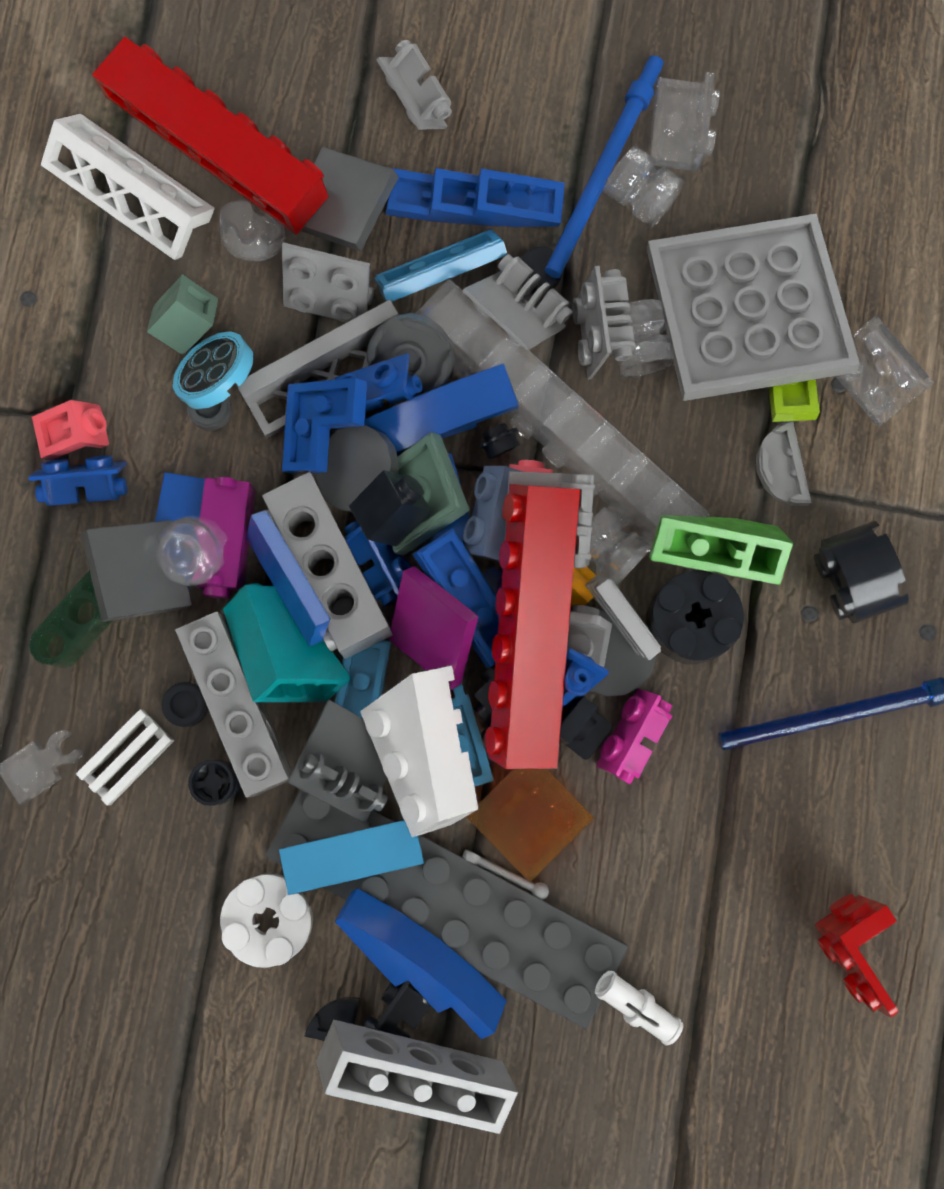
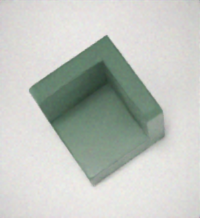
[147,274,218,354]

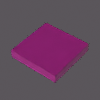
[389,566,479,690]

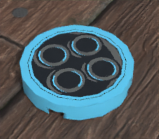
[173,331,253,409]

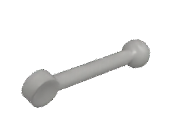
[462,849,549,900]

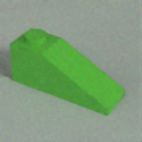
[649,515,793,585]

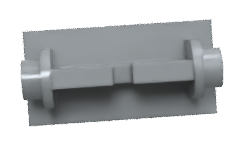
[377,40,452,130]

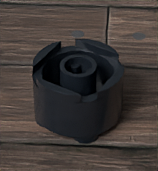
[814,521,909,623]
[646,570,744,665]

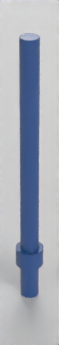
[545,55,664,278]

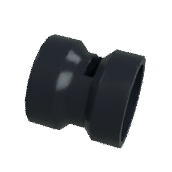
[188,760,241,806]

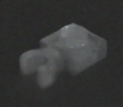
[0,730,84,804]

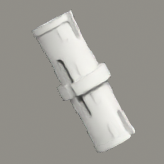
[595,971,683,1045]

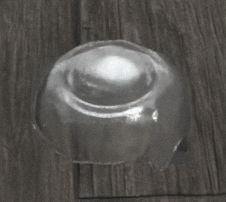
[220,200,286,262]
[156,516,228,586]

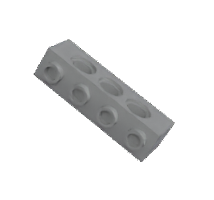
[262,472,393,659]
[175,611,292,798]
[316,1020,518,1134]

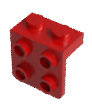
[814,894,899,1018]

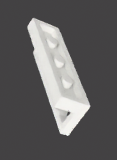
[41,114,215,260]

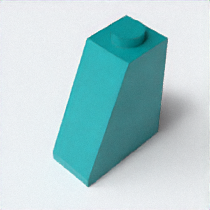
[223,583,350,702]

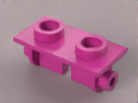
[596,688,673,785]

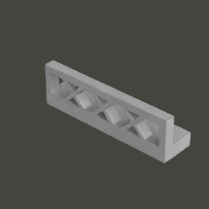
[235,300,398,438]

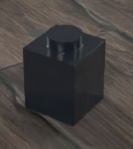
[349,470,432,547]

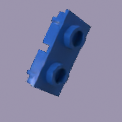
[335,353,422,412]
[28,455,128,506]
[344,521,411,606]
[562,648,609,709]

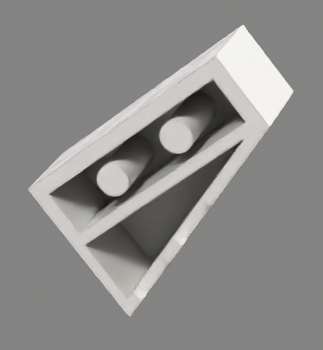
[360,666,478,837]

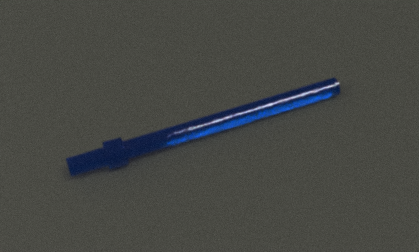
[718,677,944,750]

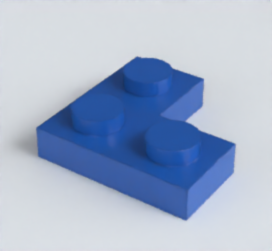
[282,378,367,474]

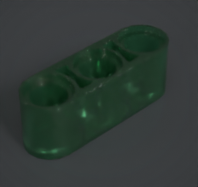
[29,570,113,668]

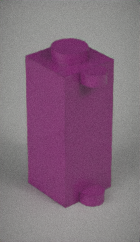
[191,477,256,599]

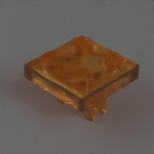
[466,769,594,882]

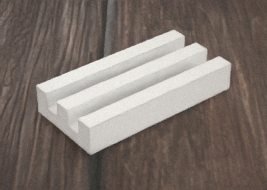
[76,709,175,805]

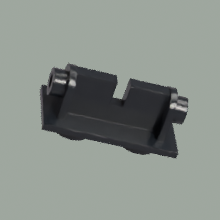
[362,981,431,1038]

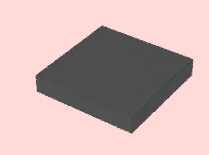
[301,147,399,251]
[81,520,192,622]

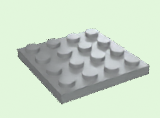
[647,214,860,401]

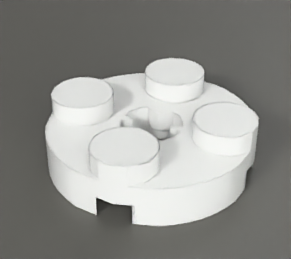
[220,873,313,968]

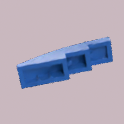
[385,168,565,227]
[364,363,519,457]
[335,888,507,1039]

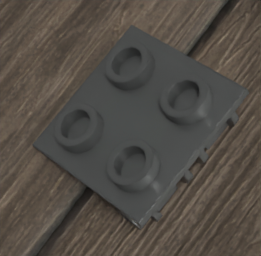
[287,700,388,823]

